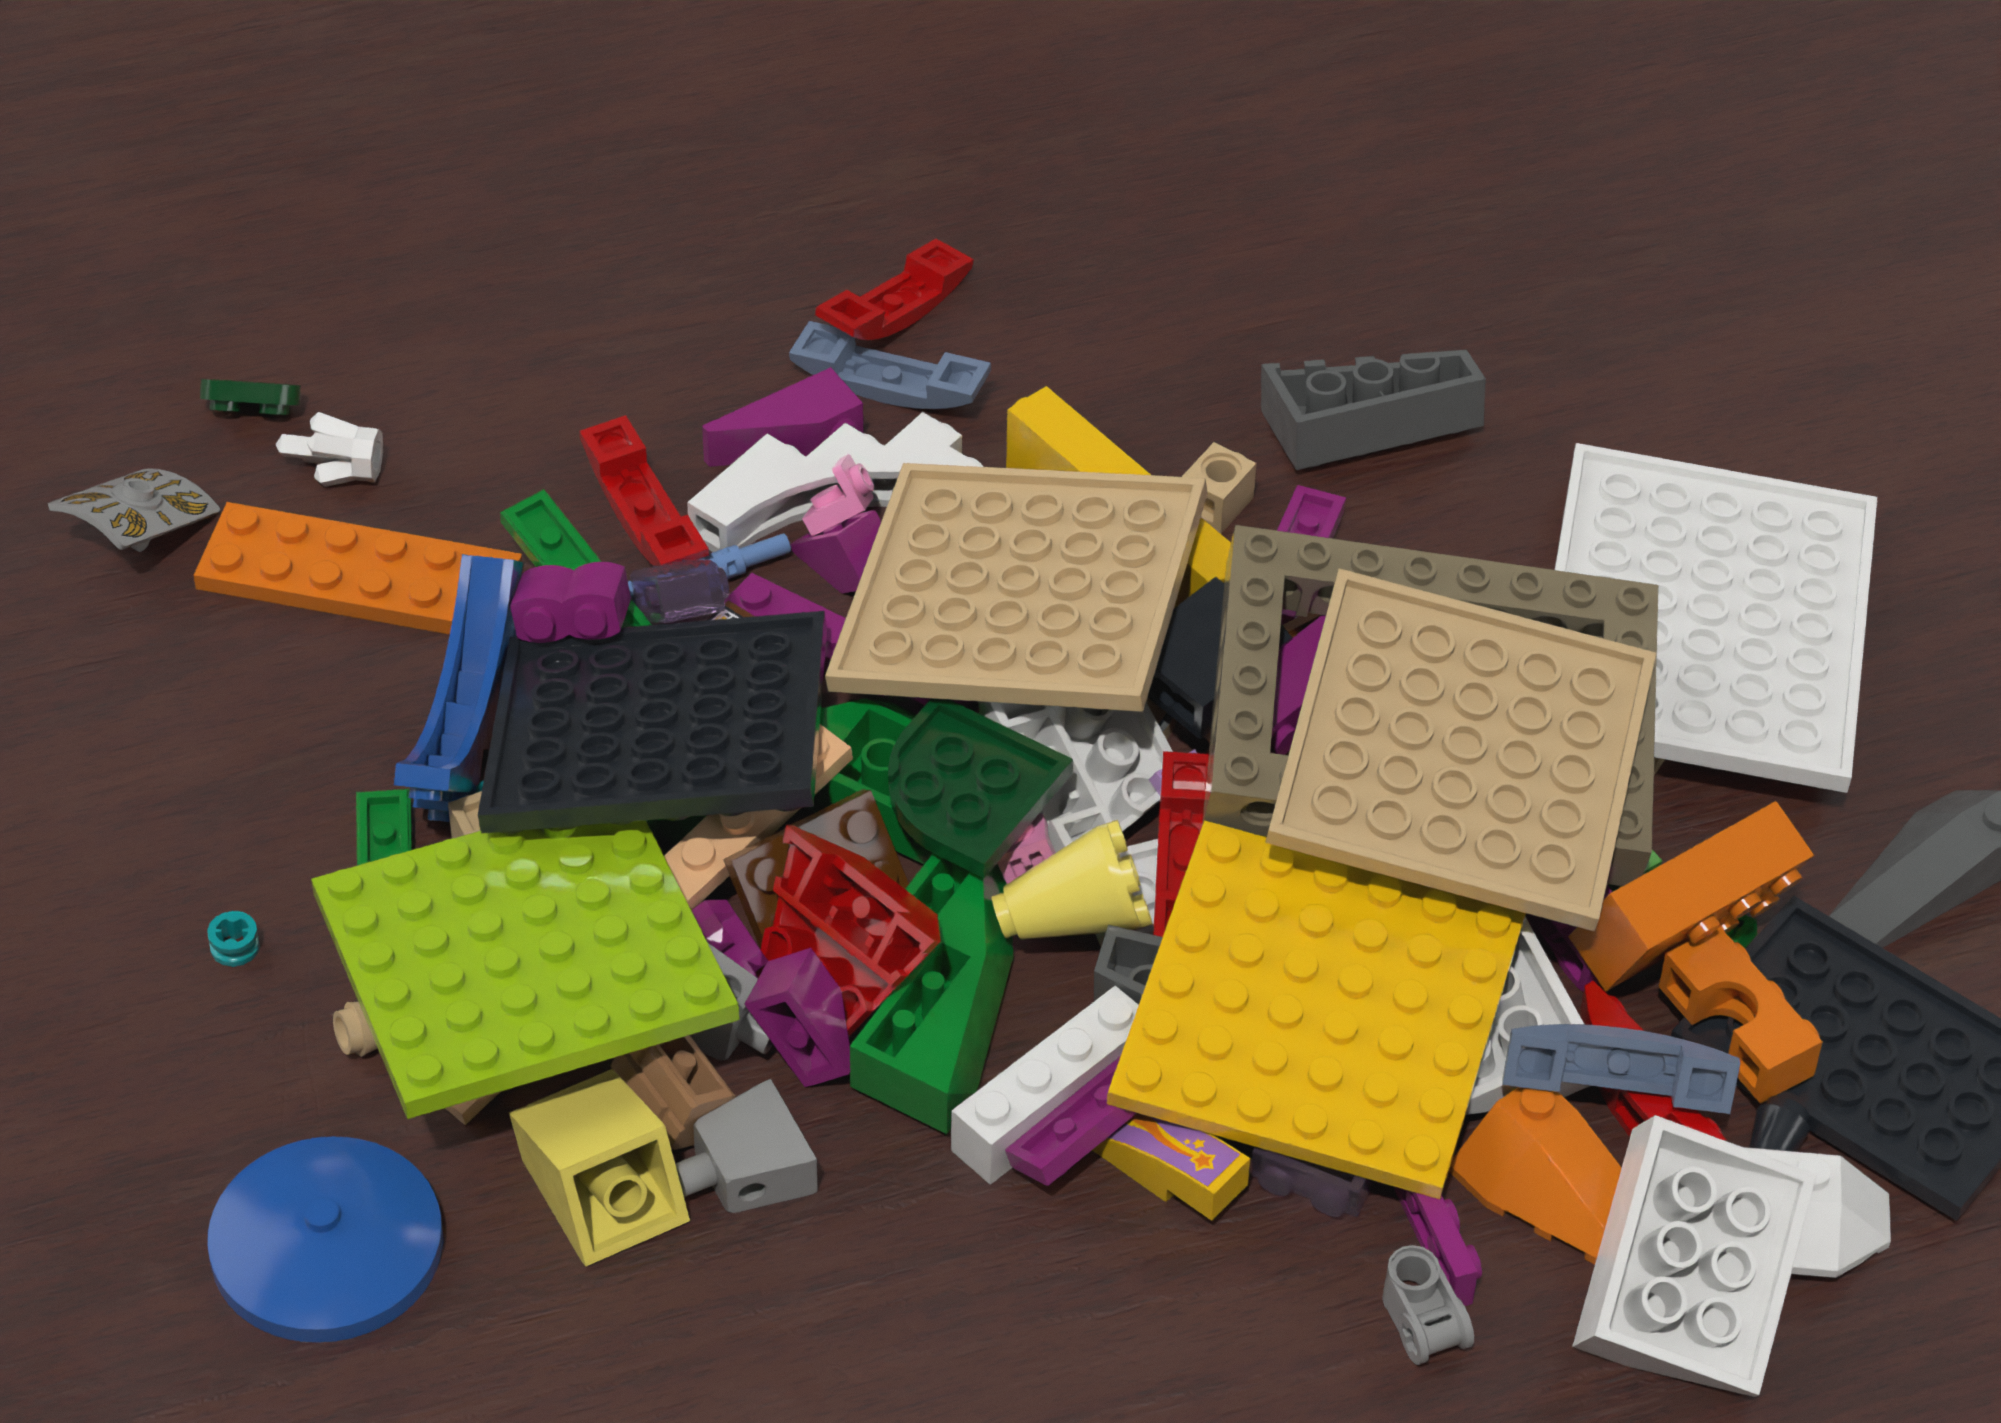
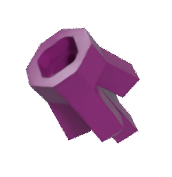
[691,900,768,978]

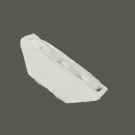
[1743,1147,1891,1278]

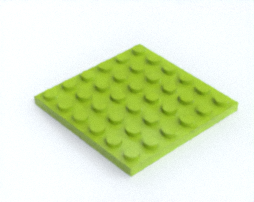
[311,820,740,1119]

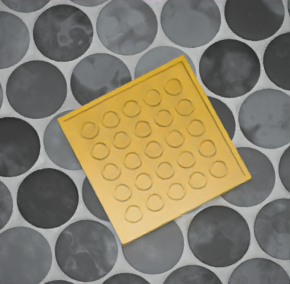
[1107,820,1526,1199]

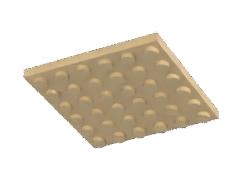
[825,463,1208,712]
[1265,568,1656,931]

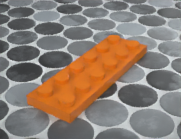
[194,502,523,635]

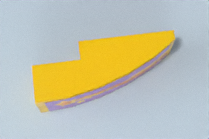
[1092,1113,1250,1221]

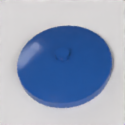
[208,1136,443,1343]

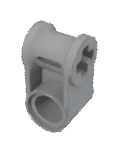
[1382,1245,1474,1365]

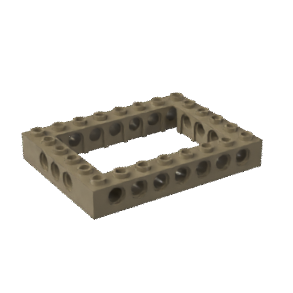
[1202,525,1659,886]

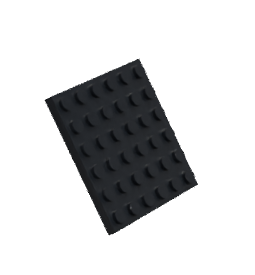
[477,611,827,834]

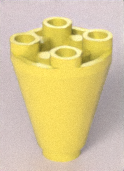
[991,819,1153,939]

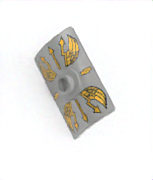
[47,468,220,552]

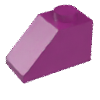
[790,510,881,594]
[744,948,850,1087]

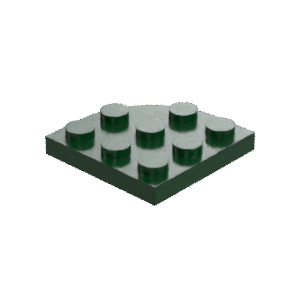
[888,698,1073,878]

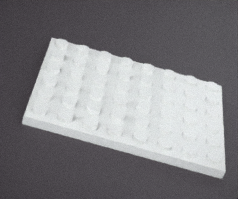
[1554,443,1877,793]

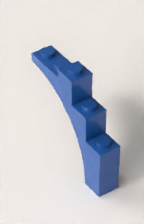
[394,554,523,822]

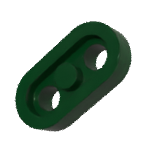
[200,379,301,415]

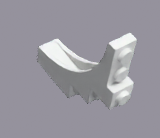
[687,412,984,552]

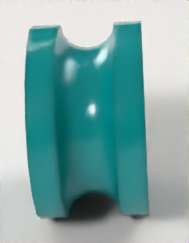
[207,911,260,967]

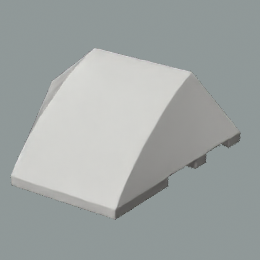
[978,701,1173,852]

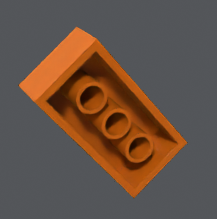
[1568,801,1814,992]

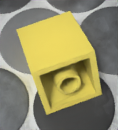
[509,1069,690,1266]

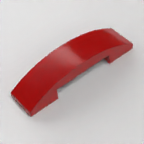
[815,238,974,340]
[579,415,709,572]
[1153,751,1209,937]

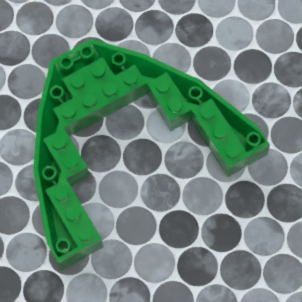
[646,698,1013,1134]

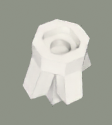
[276,412,383,487]

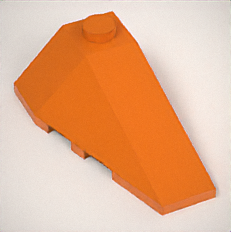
[1449,1087,1622,1265]

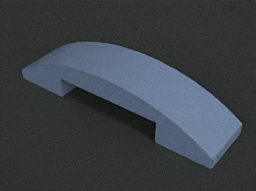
[789,321,992,409]
[1502,1024,1740,1114]

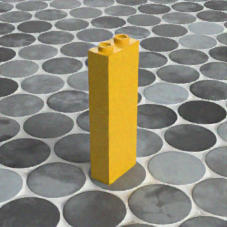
[1006,386,1231,608]

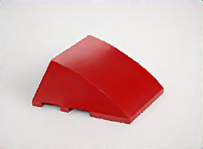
[756,825,941,1039]

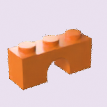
[1659,927,1823,1103]

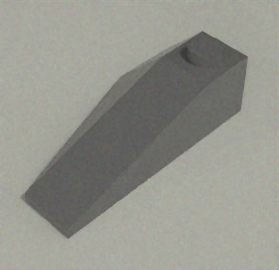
[1829,790,2001,948]

